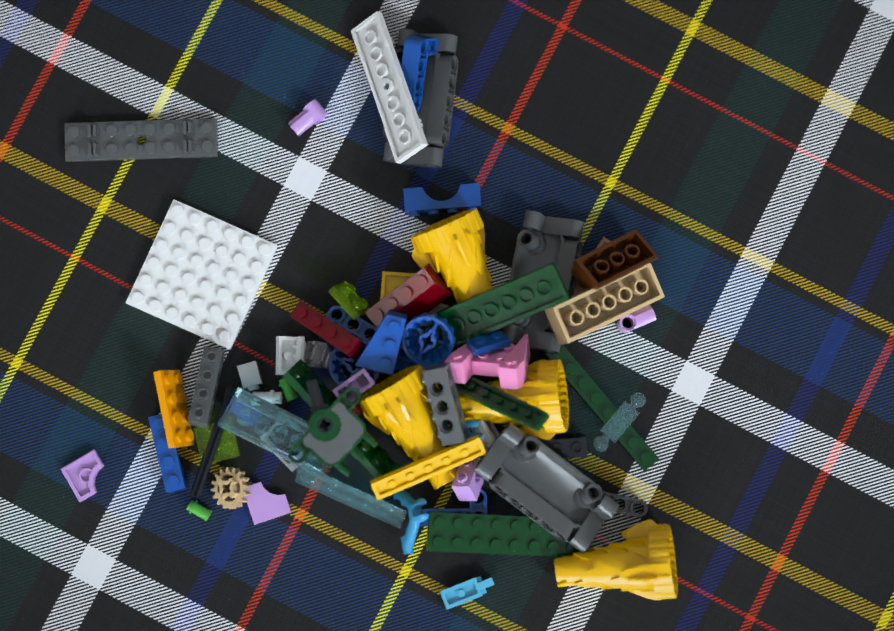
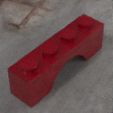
[290,300,366,361]

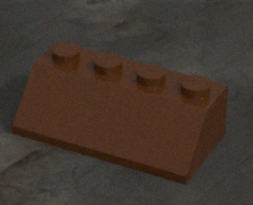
[571,229,659,290]

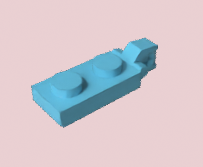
[440,576,494,610]

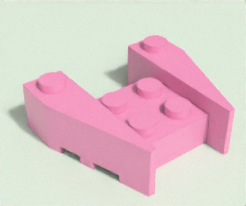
[444,333,531,390]

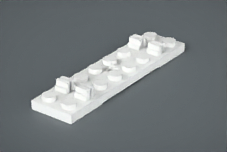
[351,11,428,164]

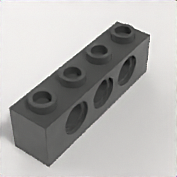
[188,346,225,429]
[422,362,469,446]

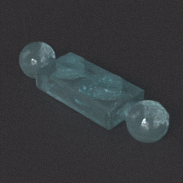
[593,392,646,452]

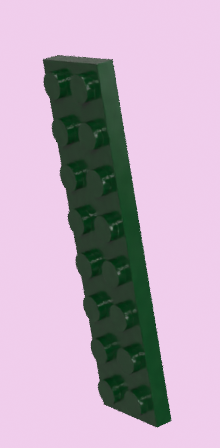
[418,262,570,348]
[283,359,401,479]
[426,511,580,557]

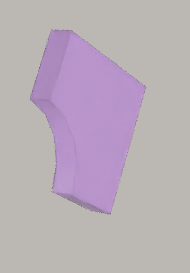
[61,449,104,502]
[246,482,292,525]

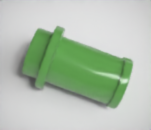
[278,378,298,402]
[186,500,212,521]

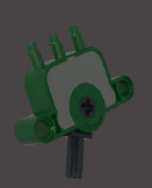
[288,379,378,477]

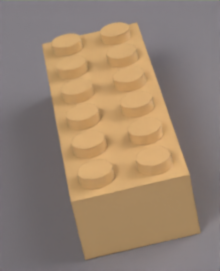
[544,263,665,345]

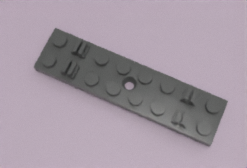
[65,118,218,162]

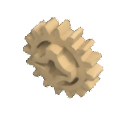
[211,467,252,509]

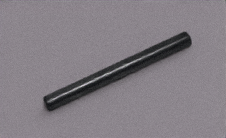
[190,386,237,498]

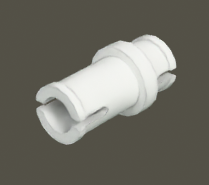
[252,390,283,405]

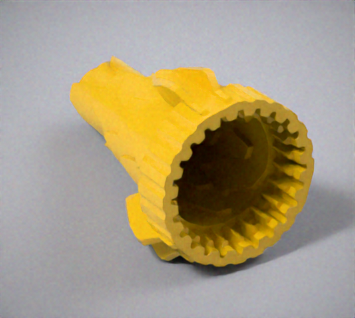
[411,208,493,303]
[447,359,569,440]
[358,364,458,490]
[554,519,678,600]

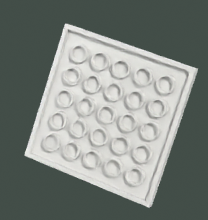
[126,199,278,350]

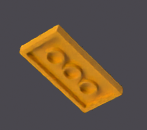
[153,370,195,449]

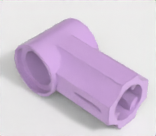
[288,99,328,136]
[617,305,656,333]

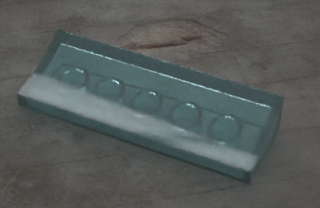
[218,387,329,478]
[295,464,408,529]

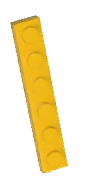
[370,435,486,500]

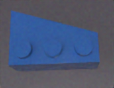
[355,310,408,375]

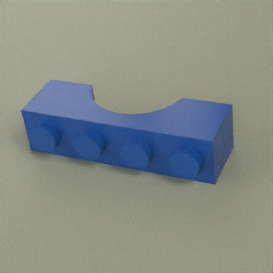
[403,183,481,217]
[148,414,188,493]

